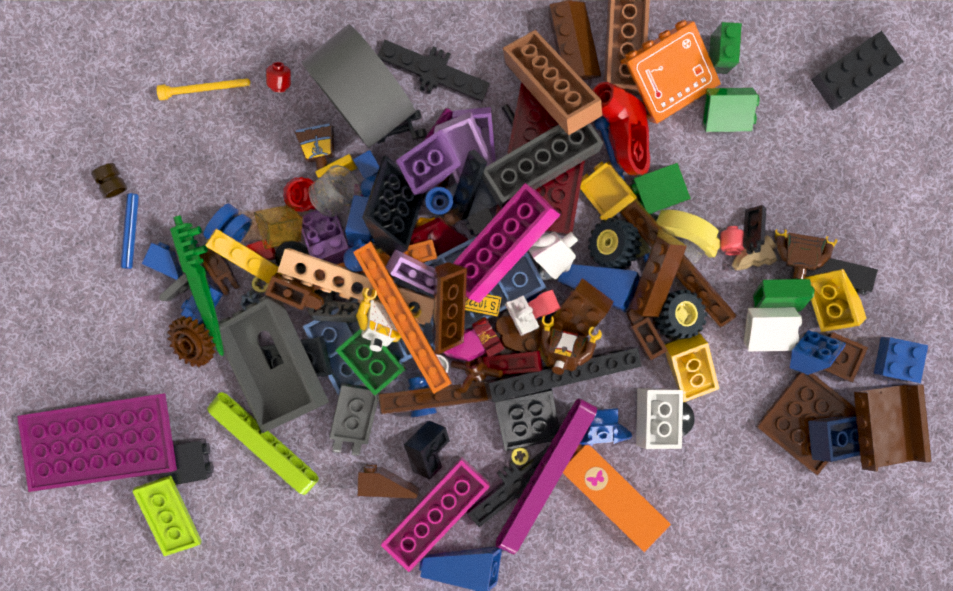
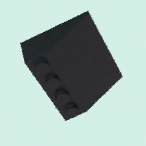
[362,155,425,257]

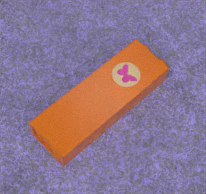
[563,444,671,552]

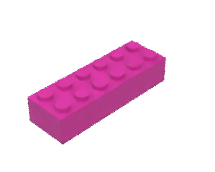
[453,183,560,303]
[381,457,490,572]

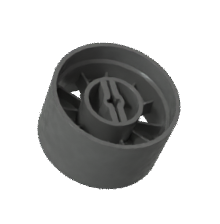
[301,24,416,148]

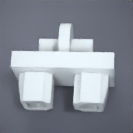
[505,296,539,336]

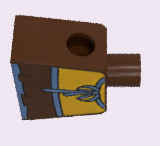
[295,123,335,170]

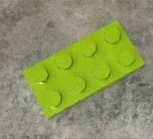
[132,475,202,556]

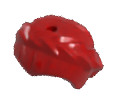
[283,177,321,212]

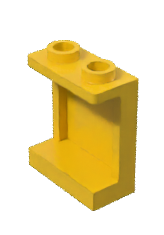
[580,161,637,220]

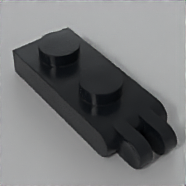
[743,205,766,255]

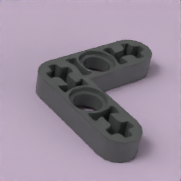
[308,285,359,323]

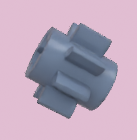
[240,290,262,311]

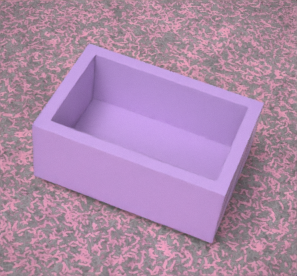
[434,111,493,184]

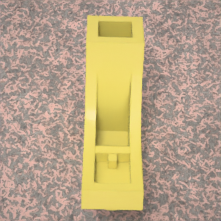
[656,210,720,258]

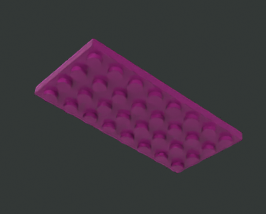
[17,393,177,492]

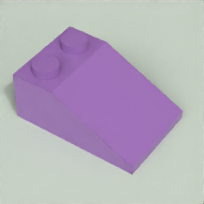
[452,107,496,162]
[396,130,461,195]

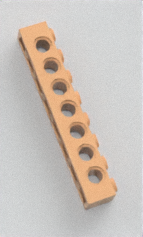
[278,248,434,325]

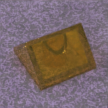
[253,205,303,249]

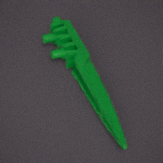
[170,215,224,356]

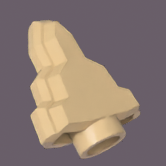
[731,235,777,271]

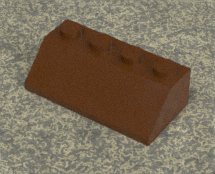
[548,0,601,80]
[630,229,687,317]
[432,262,467,355]

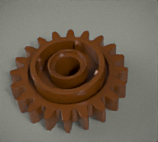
[167,316,216,368]

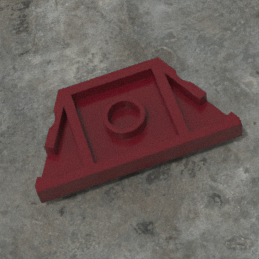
[409,217,469,263]

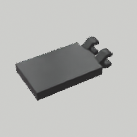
[329,383,380,456]

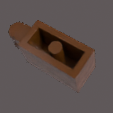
[265,273,324,310]
[626,308,668,360]

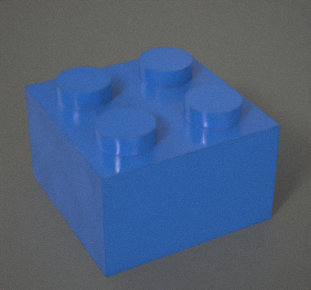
[873,337,928,383]

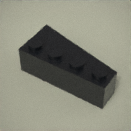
[791,258,878,296]

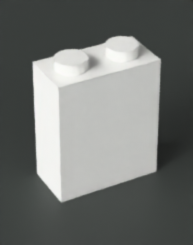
[744,307,802,351]

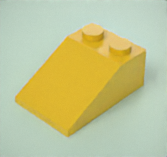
[805,269,866,332]
[665,332,719,402]

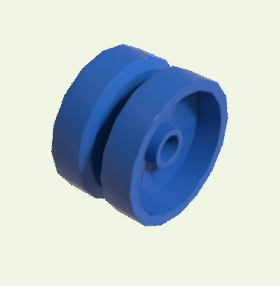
[203,203,252,243]

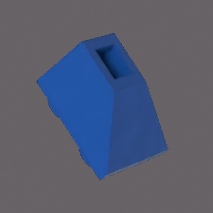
[790,330,846,375]

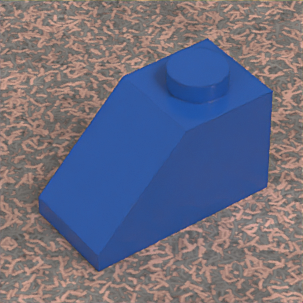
[142,242,183,280]

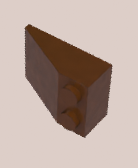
[357,463,419,499]

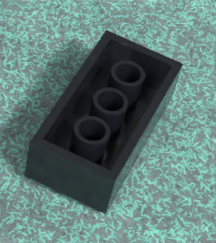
[811,30,904,110]

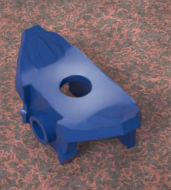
[580,408,632,446]

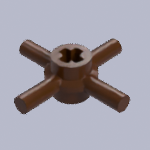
[451,353,503,393]

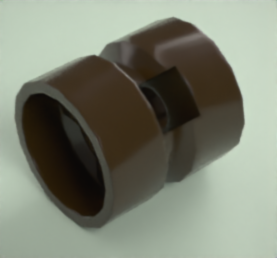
[91,163,127,199]

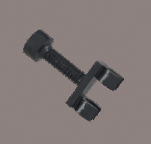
[378,110,427,144]

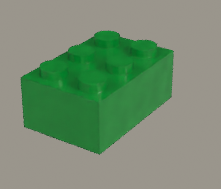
[335,329,407,396]

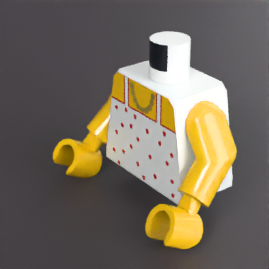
[356,288,421,352]

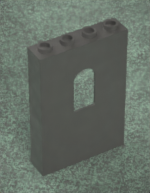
[219,296,329,433]

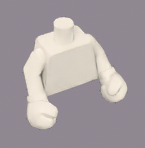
[529,232,578,280]

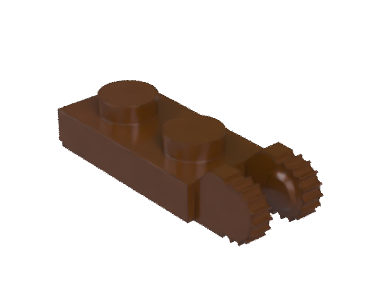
[199,247,240,295]

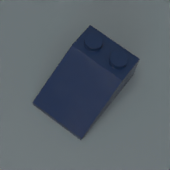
[808,415,860,462]

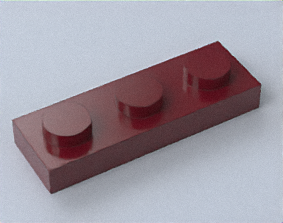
[483,350,543,376]

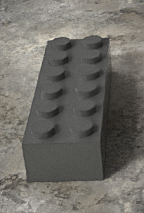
[481,123,604,209]

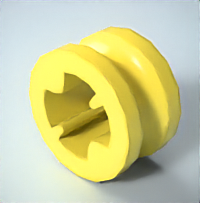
[252,277,269,292]
[511,448,529,465]

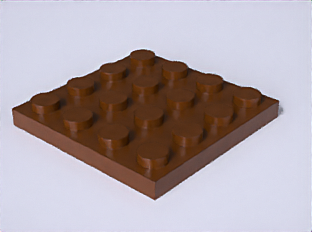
[755,372,856,476]

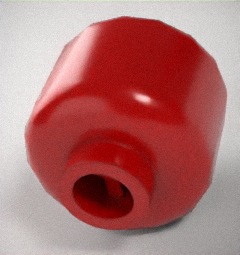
[266,62,291,93]

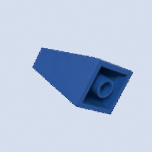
[558,264,640,313]
[419,546,502,591]

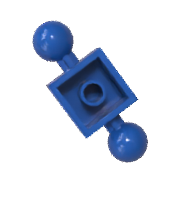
[343,176,376,272]

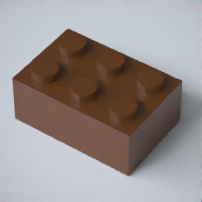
[547,278,614,337]

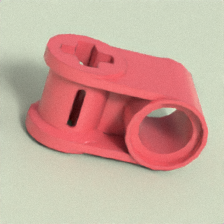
[528,290,561,319]

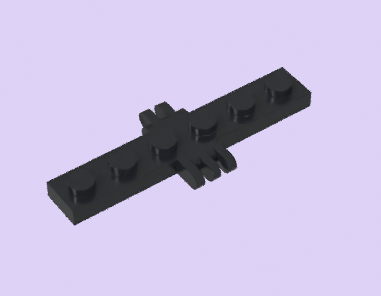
[378,39,490,102]
[466,445,550,527]

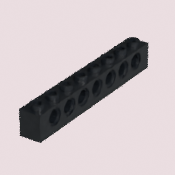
[484,347,642,402]

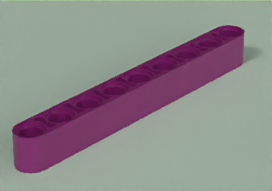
[496,398,597,555]

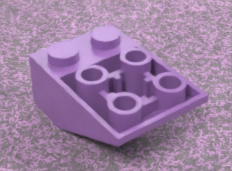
[298,203,351,264]

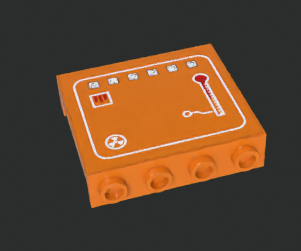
[621,20,721,124]

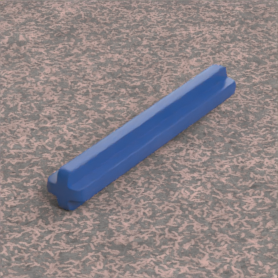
[121,193,139,269]

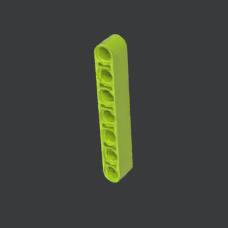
[207,392,319,495]

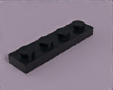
[451,149,487,221]

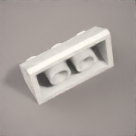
[636,388,683,449]

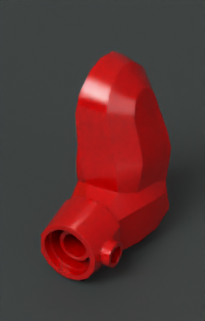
[592,82,650,176]

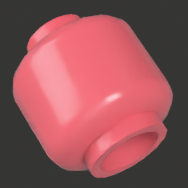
[720,226,745,256]

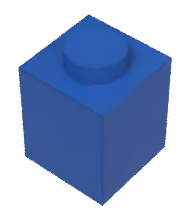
[353,150,380,179]

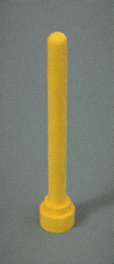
[157,78,251,101]

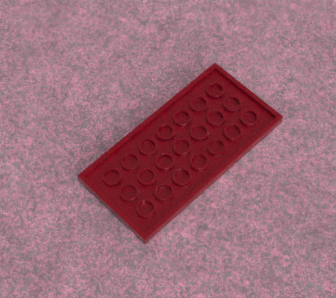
[495,82,592,236]

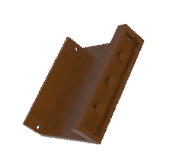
[854,384,932,472]

